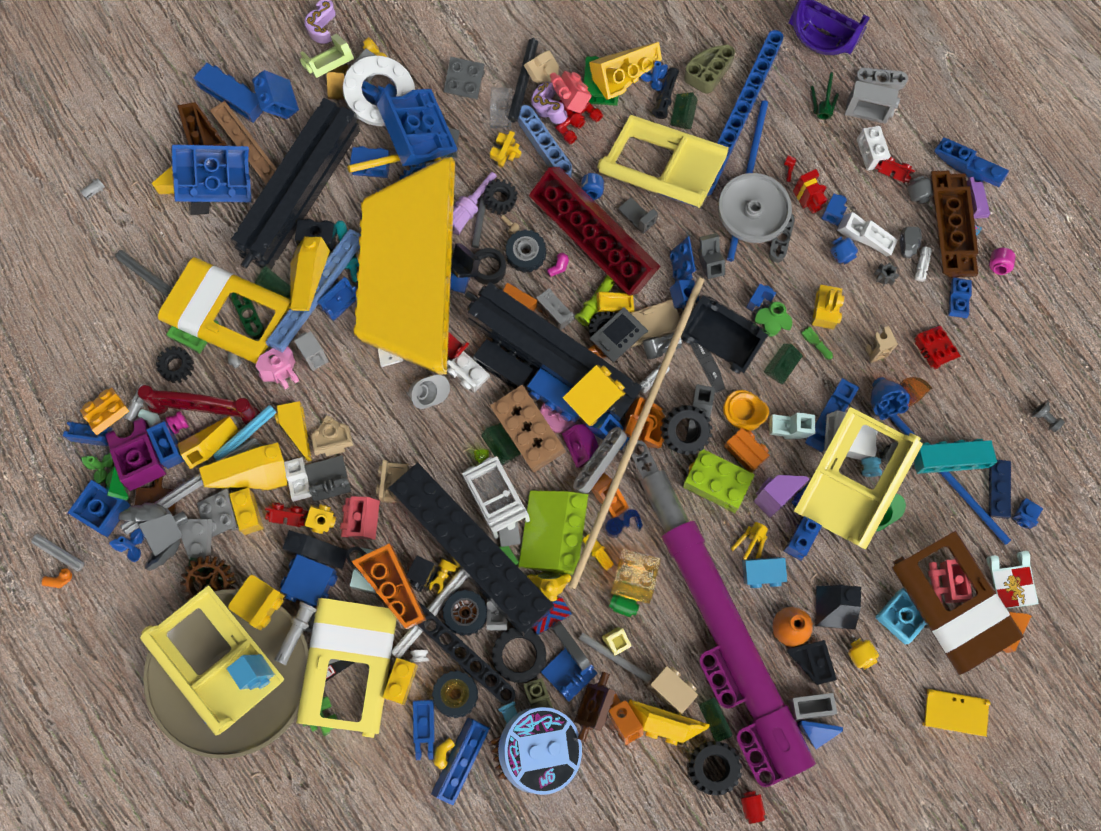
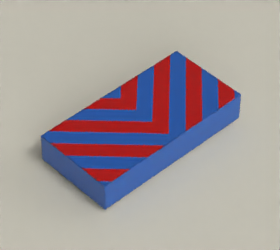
[533,597,572,635]

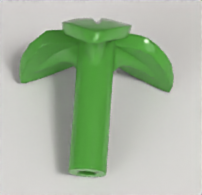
[81,453,114,484]

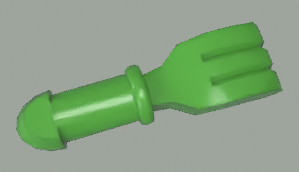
[801,326,833,360]

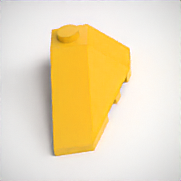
[589,42,662,99]
[199,443,287,491]

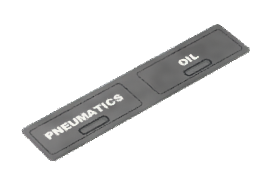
[691,342,725,393]

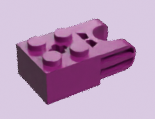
[106,417,166,491]

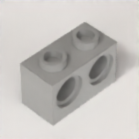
[294,331,329,371]

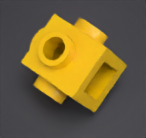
[305,504,336,534]

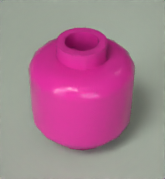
[989,247,1016,275]

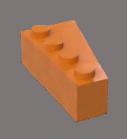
[352,543,426,629]

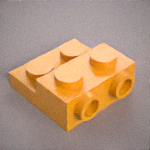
[80,387,129,435]

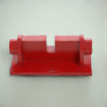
[875,157,915,183]
[265,503,308,527]

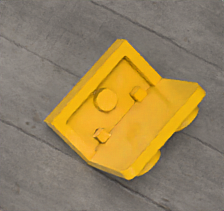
[228,575,285,630]

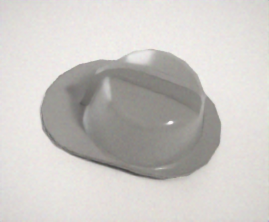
[407,374,450,409]

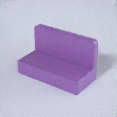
[967,177,990,219]

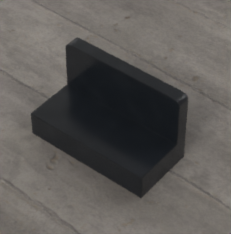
[451,243,481,278]

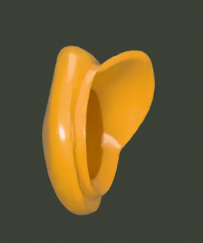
[723,390,769,431]

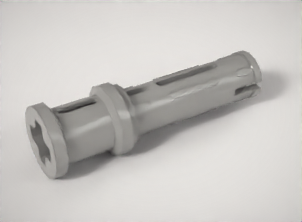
[274,602,317,665]

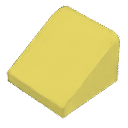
[602,627,631,656]

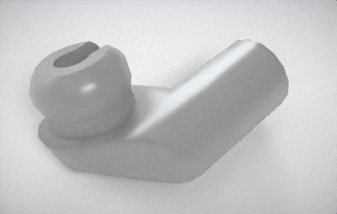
[228,351,242,368]

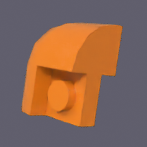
[623,397,665,448]

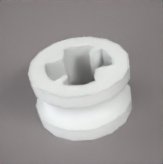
[410,650,429,662]

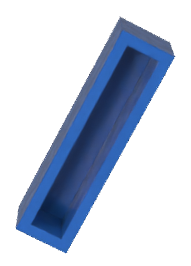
[194,63,263,123]

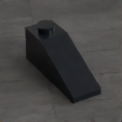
[282,530,348,570]

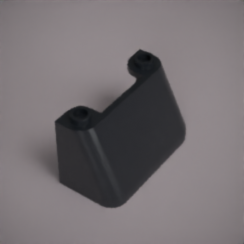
[682,295,770,374]

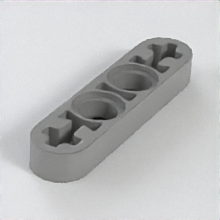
[573,427,627,494]

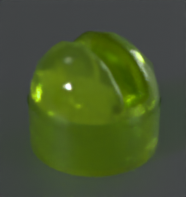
[473,449,489,463]

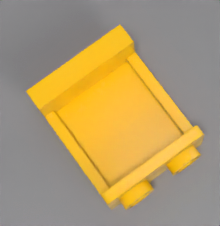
[563,365,626,426]

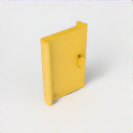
[922,689,991,737]

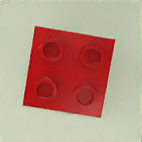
[914,325,961,370]

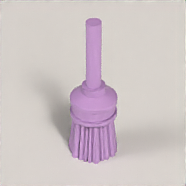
[452,172,497,236]

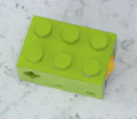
[683,449,755,513]

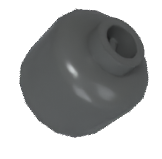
[907,176,933,204]

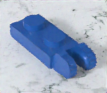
[413,700,435,760]

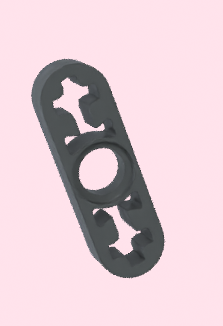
[769,214,795,263]
[551,621,591,671]

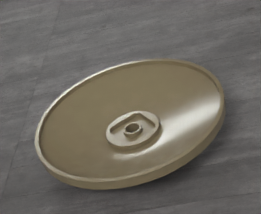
[143,590,309,758]

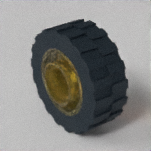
[432,671,478,718]

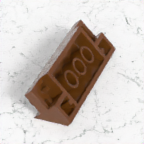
[930,170,979,279]

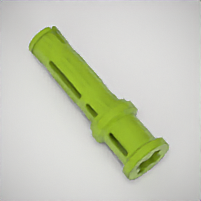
[575,275,616,326]

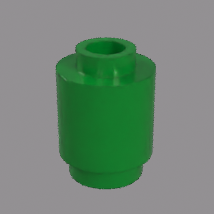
[609,592,640,618]

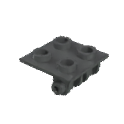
[444,56,485,99]
[305,455,352,502]

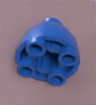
[871,377,910,420]

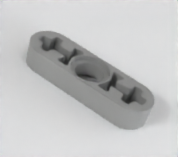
[855,68,908,90]

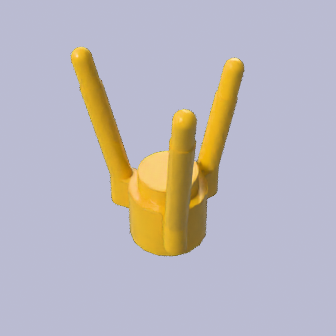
[731,522,768,560]

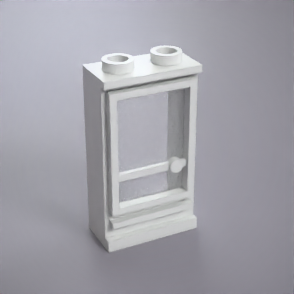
[462,456,530,538]

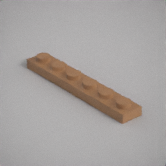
[210,101,277,185]

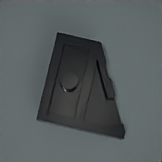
[787,640,837,685]

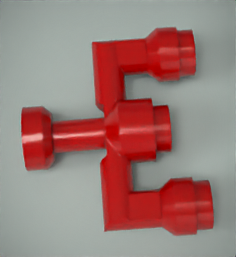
[555,100,603,145]

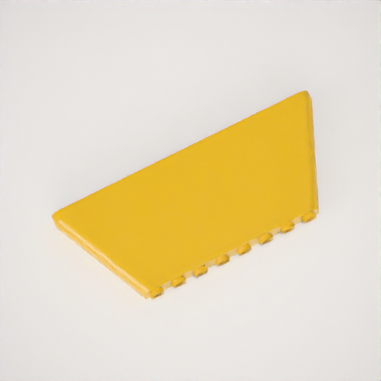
[354,157,455,375]

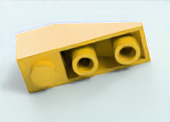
[177,415,239,469]

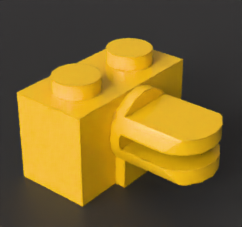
[812,284,844,329]

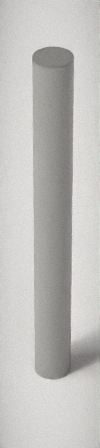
[579,633,652,683]

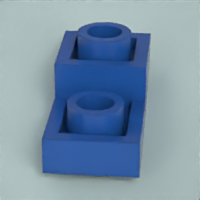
[948,277,972,319]

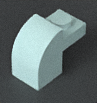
[769,413,815,439]

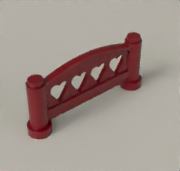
[138,385,260,425]

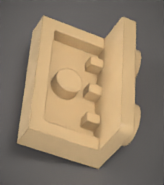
[376,460,408,503]

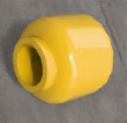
[848,638,879,670]

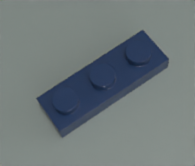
[989,460,1011,519]

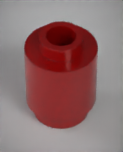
[740,790,766,824]

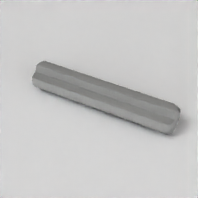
[31,534,84,572]

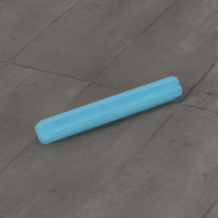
[213,405,276,461]

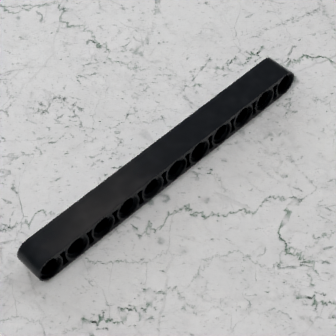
[346,547,516,704]

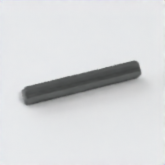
[115,250,173,297]

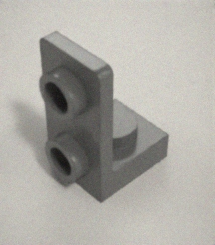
[619,198,658,234]

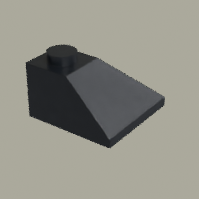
[815,585,861,630]

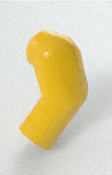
[433,737,456,769]

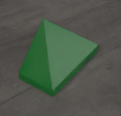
[105,466,128,500]

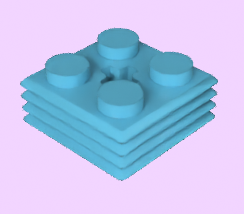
[875,588,926,645]

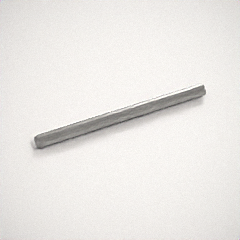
[121,438,260,535]

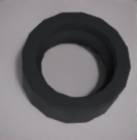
[474,248,506,285]

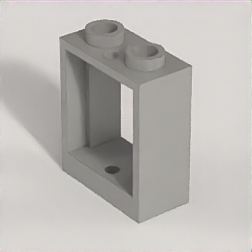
[844,81,900,124]

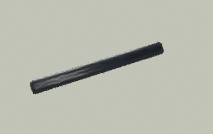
[508,38,539,123]

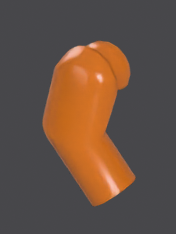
[42,568,72,588]

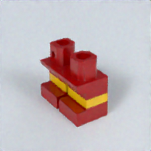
[793,169,827,214]

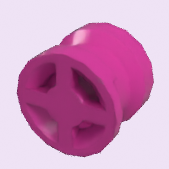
[166,411,189,434]

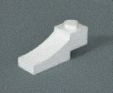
[837,212,898,257]

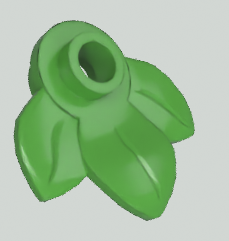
[755,302,793,337]

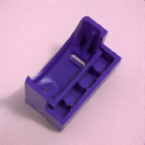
[788,0,870,55]

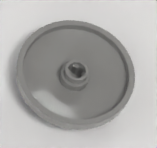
[718,173,792,243]

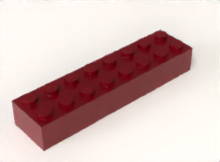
[528,167,661,296]

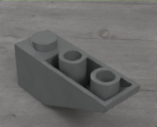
[685,384,716,441]

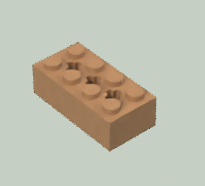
[490,385,566,473]

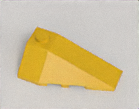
[290,237,330,311]

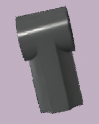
[642,333,682,360]

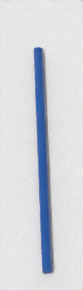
[727,100,768,262]
[889,414,1011,545]

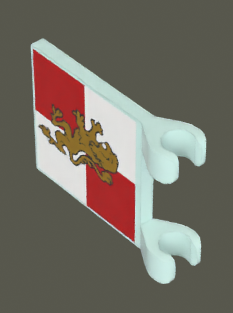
[986,551,1039,609]

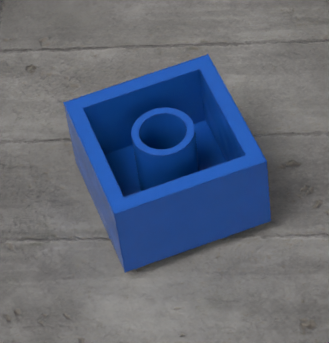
[68,480,131,538]

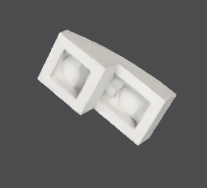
[284,457,312,502]

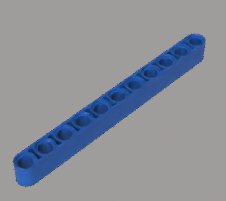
[707,30,783,196]

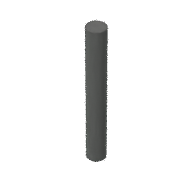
[472,196,486,248]

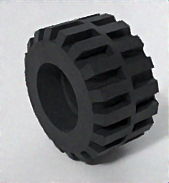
[660,405,712,455]
[687,741,742,795]

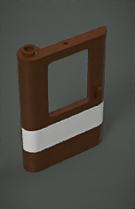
[891,530,1024,675]

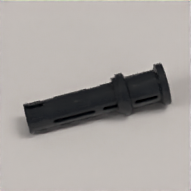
[652,67,679,119]

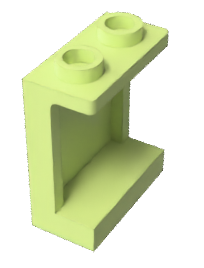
[300,34,354,78]

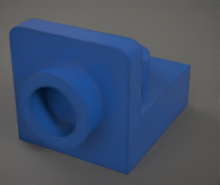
[746,284,776,311]
[1012,498,1043,529]

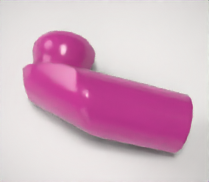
[547,253,569,277]

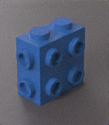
[252,70,299,119]
[280,554,338,608]

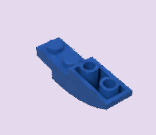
[935,137,1009,187]

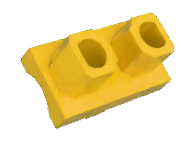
[490,131,522,168]

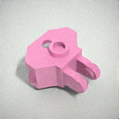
[255,346,299,389]

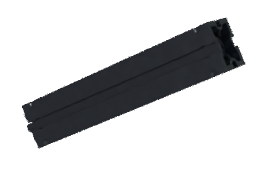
[231,98,360,270]
[464,282,642,422]

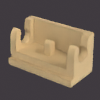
[866,326,898,363]

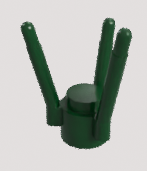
[811,72,839,120]

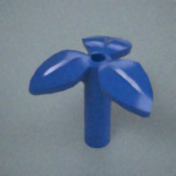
[640,61,668,91]
[109,528,144,562]

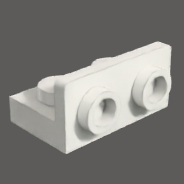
[856,126,890,171]
[447,351,490,393]

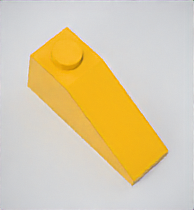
[275,401,312,462]

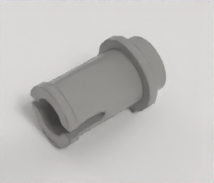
[80,178,105,200]

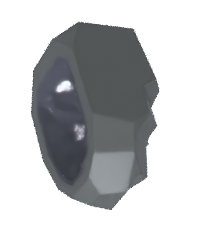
[900,227,922,259]

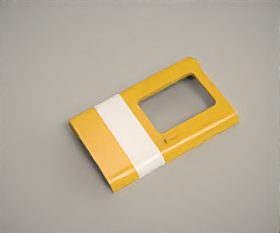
[158,257,291,364]

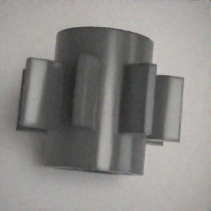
[874,262,899,286]

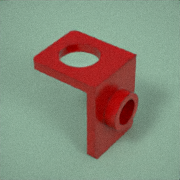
[448,332,469,360]

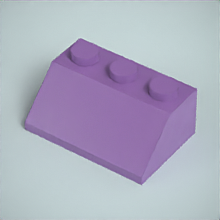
[754,475,809,518]

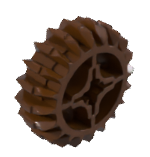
[180,555,236,600]

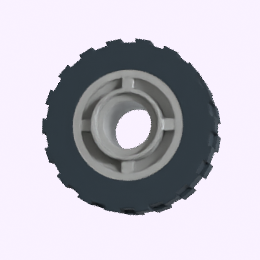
[506,229,546,273]

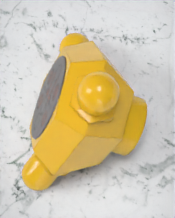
[527,572,571,601]

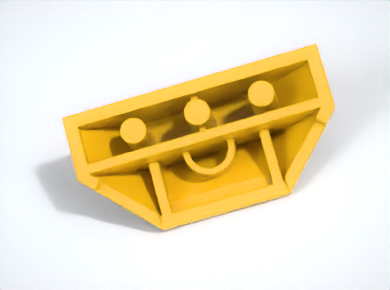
[628,699,710,746]

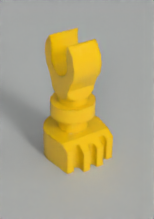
[429,559,457,594]

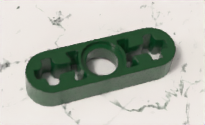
[231,292,264,339]

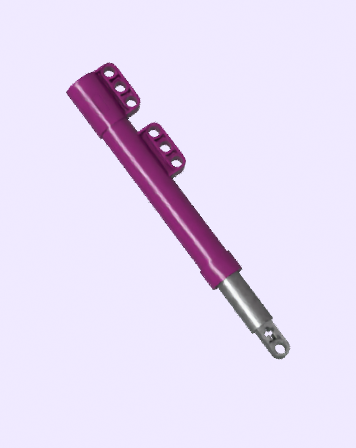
[631,440,816,787]

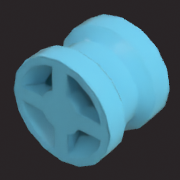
[861,457,882,477]

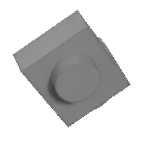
[487,599,507,630]

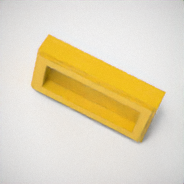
[596,292,634,313]

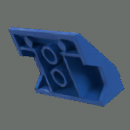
[377,89,458,166]
[171,145,251,202]

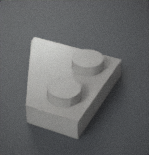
[178,519,212,559]

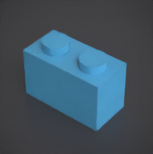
[742,557,787,588]
[226,654,275,690]

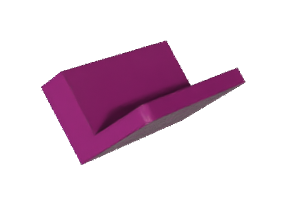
[562,424,599,468]

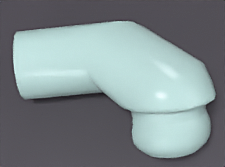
[138,409,161,428]

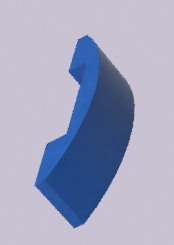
[805,378,859,453]

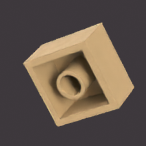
[647,666,698,715]

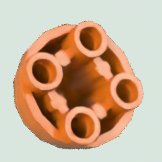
[772,606,813,647]

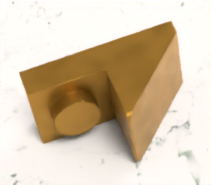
[327,65,349,100]

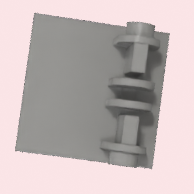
[197,489,239,537]

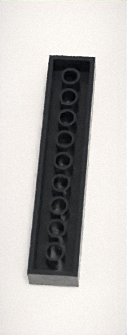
[388,462,554,637]

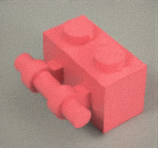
[550,71,592,113]
[340,496,380,540]
[928,559,973,603]

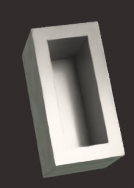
[788,693,837,721]

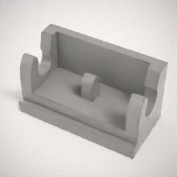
[536,288,575,330]

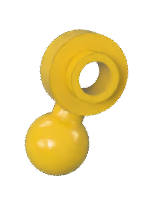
[363,37,387,57]

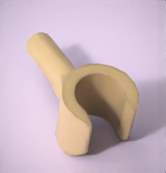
[501,215,520,235]

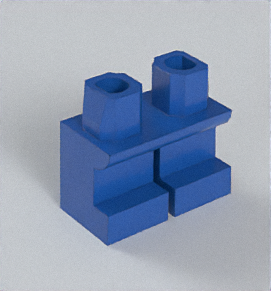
[784,516,822,561]

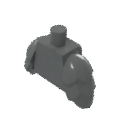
[119,502,188,571]

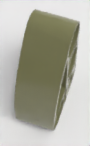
[684,45,735,94]

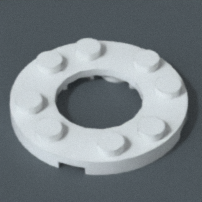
[343,56,415,126]

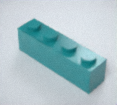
[914,439,997,474]

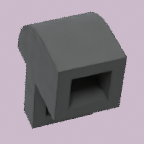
[698,233,726,279]

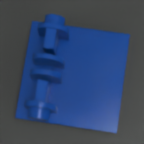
[670,236,696,283]
[541,648,598,702]

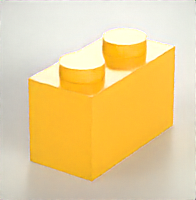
[229,488,264,535]
[382,658,418,705]

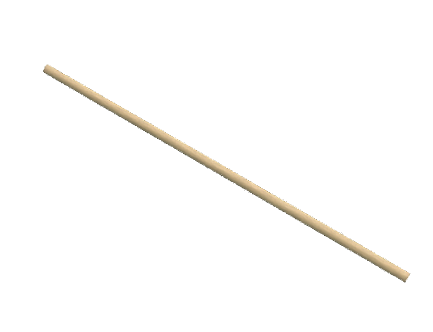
[568,277,704,590]

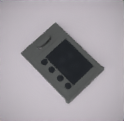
[589,307,648,363]

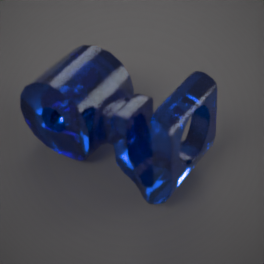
[605,509,643,538]

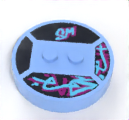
[498,707,582,795]

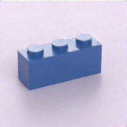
[527,368,579,423]

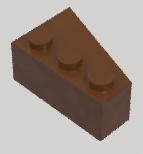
[177,102,227,146]

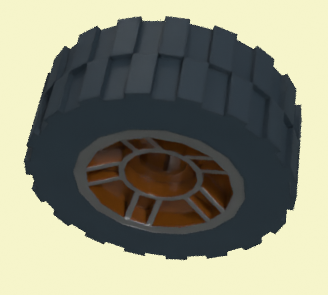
[443,590,487,636]

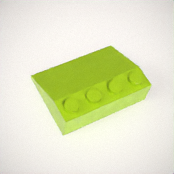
[519,491,588,575]

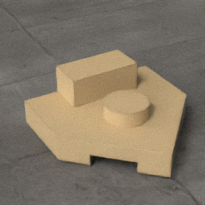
[524,50,559,87]
[311,415,353,456]

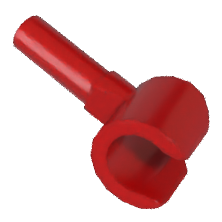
[784,155,796,182]

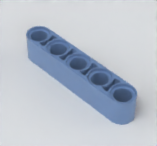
[518,105,572,178]

